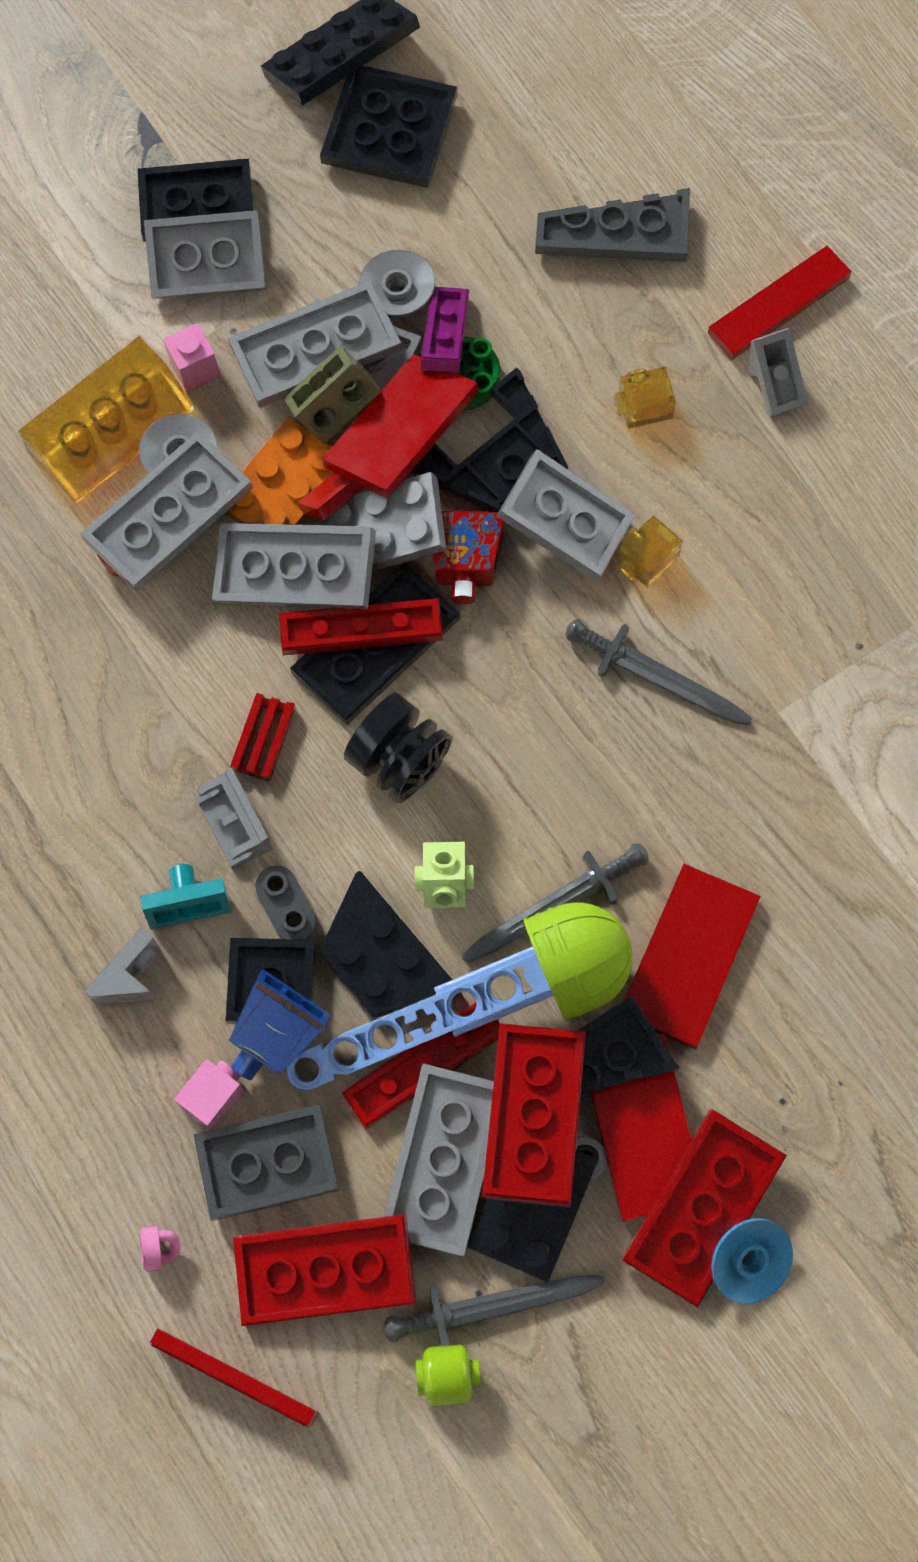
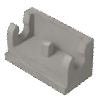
[195,768,272,870]

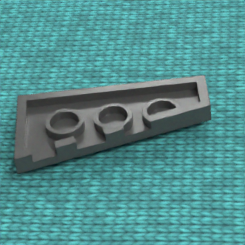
[535,188,690,262]

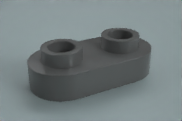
[255,865,317,939]

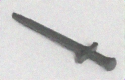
[566,619,752,725]
[463,843,648,961]
[384,1275,604,1346]

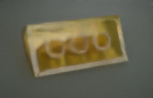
[18,336,195,504]

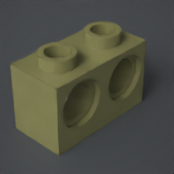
[284,345,381,444]

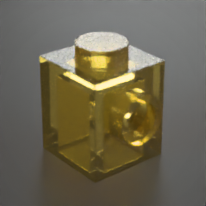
[614,367,676,429]
[618,515,683,588]

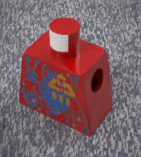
[433,511,504,605]

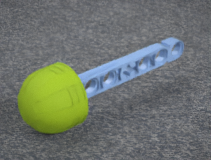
[287,902,633,1090]

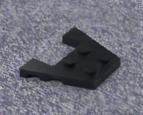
[411,367,568,512]

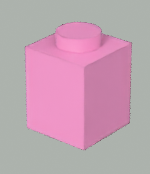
[163,323,220,392]
[174,1058,245,1130]

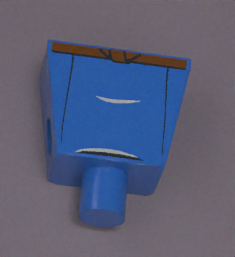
[229,969,330,1080]

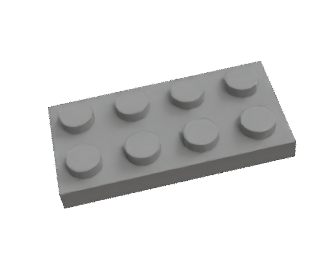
[228,281,402,408]
[80,431,253,592]
[212,523,376,609]
[384,1064,494,1257]

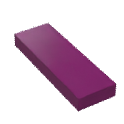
[421,287,469,373]

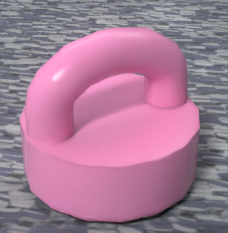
[139,1226,181,1272]

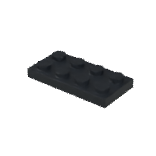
[260,0,420,106]

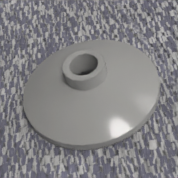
[359,249,435,318]
[139,414,218,474]

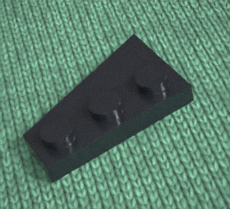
[577,996,680,1095]

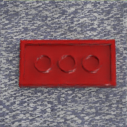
[322,354,478,499]
[624,863,761,1050]
[482,1023,586,1207]
[591,1033,692,1222]
[621,1109,787,1308]
[233,1214,417,1326]

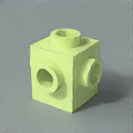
[415,842,474,908]

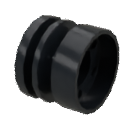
[344,692,453,803]

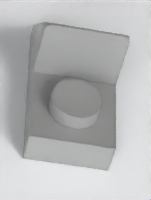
[748,328,808,416]
[84,928,160,1005]

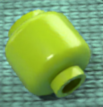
[416,1344,481,1407]

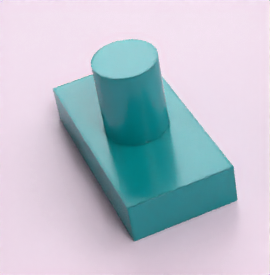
[140,864,232,930]

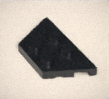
[319,871,462,1018]

